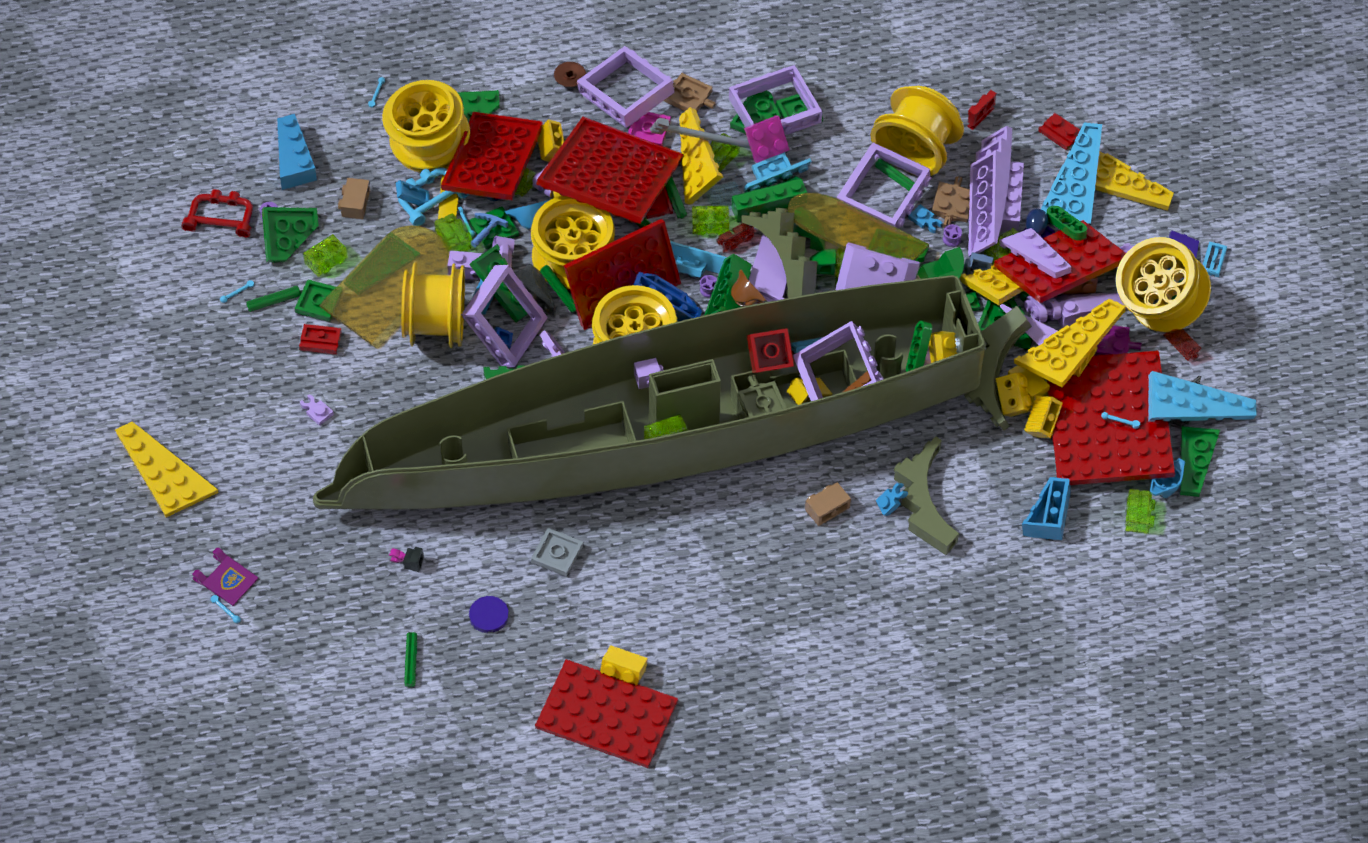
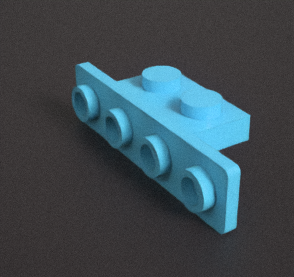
[743,152,812,193]
[670,241,727,277]

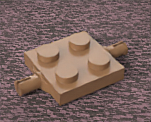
[664,73,716,111]
[931,176,970,228]

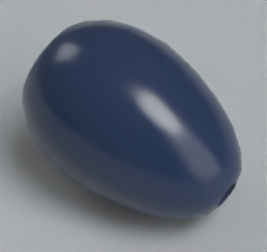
[1026,209,1048,237]

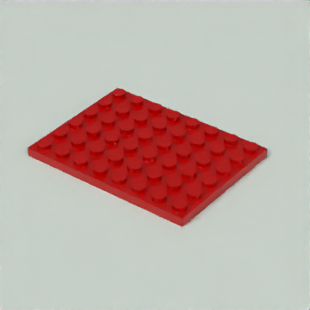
[536,117,684,224]
[1047,350,1175,485]

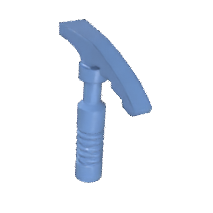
[471,213,508,248]

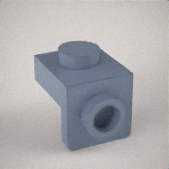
[964,252,993,276]

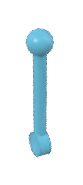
[368,77,385,107]
[458,207,475,237]
[220,280,254,303]
[1101,412,1140,429]
[211,595,241,623]

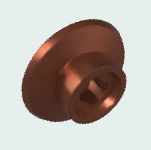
[554,62,586,87]

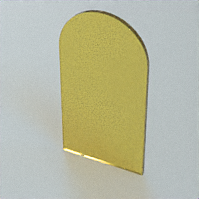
[788,193,929,261]
[320,226,450,349]

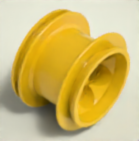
[382,80,470,173]
[870,86,964,176]
[531,196,615,289]
[1116,237,1211,332]
[401,261,465,348]
[592,285,678,344]

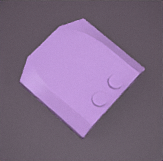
[836,242,920,290]

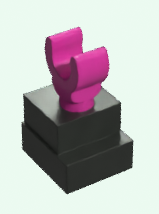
[389,547,424,572]

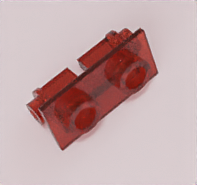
[716,223,754,253]
[1163,329,1202,361]

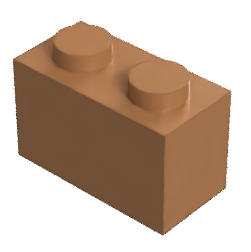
[338,178,370,219]
[805,482,851,526]

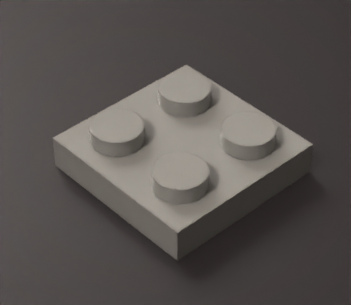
[531,528,583,577]

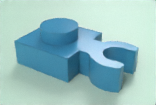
[908,205,942,233]
[876,483,908,516]

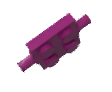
[1093,325,1142,356]

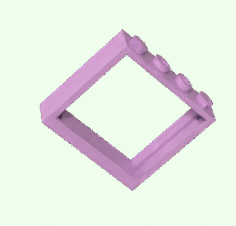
[577,46,674,128]
[729,65,822,135]
[837,142,932,234]
[461,265,548,367]
[793,321,883,401]

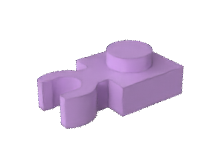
[300,394,334,426]

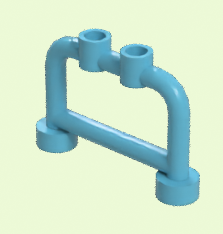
[398,168,470,227]

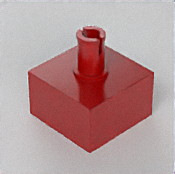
[746,328,794,373]

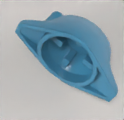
[505,200,549,230]
[1150,458,1185,498]

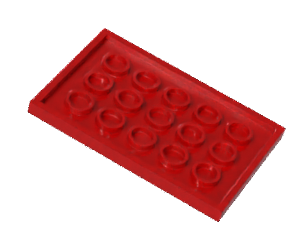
[441,112,543,200]
[563,219,681,331]
[994,220,1126,303]
[535,659,678,768]

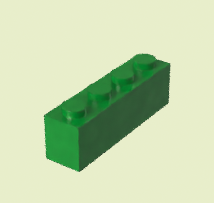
[731,176,807,222]

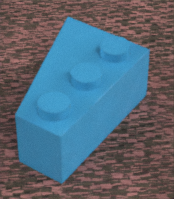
[1022,477,1071,540]

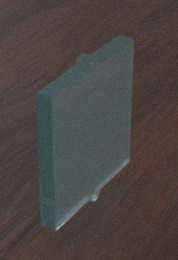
[706,181,742,213]

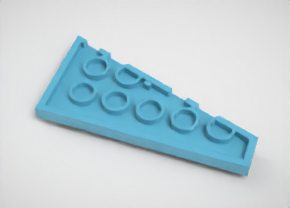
[1041,122,1102,226]
[1148,371,1256,422]

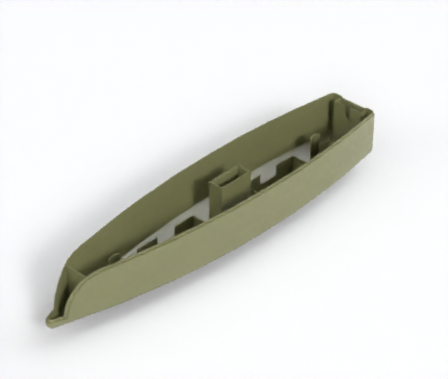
[313,275,986,510]

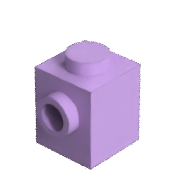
[634,358,663,389]

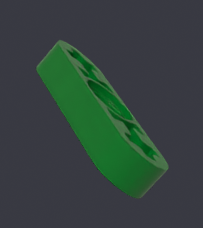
[1046,206,1087,240]
[906,321,932,372]

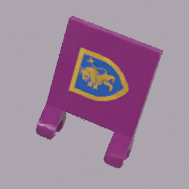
[192,547,259,606]

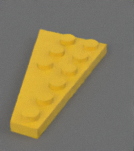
[679,107,723,205]
[1095,151,1174,211]
[959,265,1024,305]
[1014,298,1126,387]
[115,422,219,518]

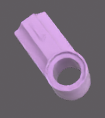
[492,236,515,268]

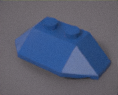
[634,272,702,322]

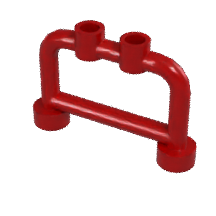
[181,189,253,238]

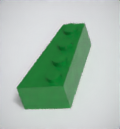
[704,254,752,316]

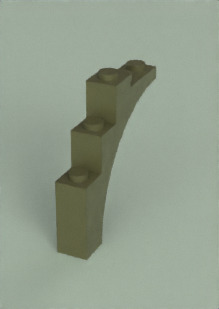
[741,208,817,298]
[964,306,1032,431]
[894,436,959,555]

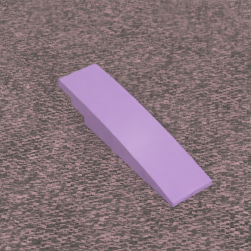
[968,126,1012,257]
[749,234,787,298]

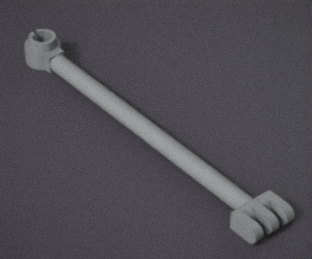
[650,118,750,149]

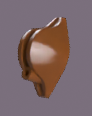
[731,270,768,307]

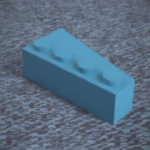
[277,114,317,190]

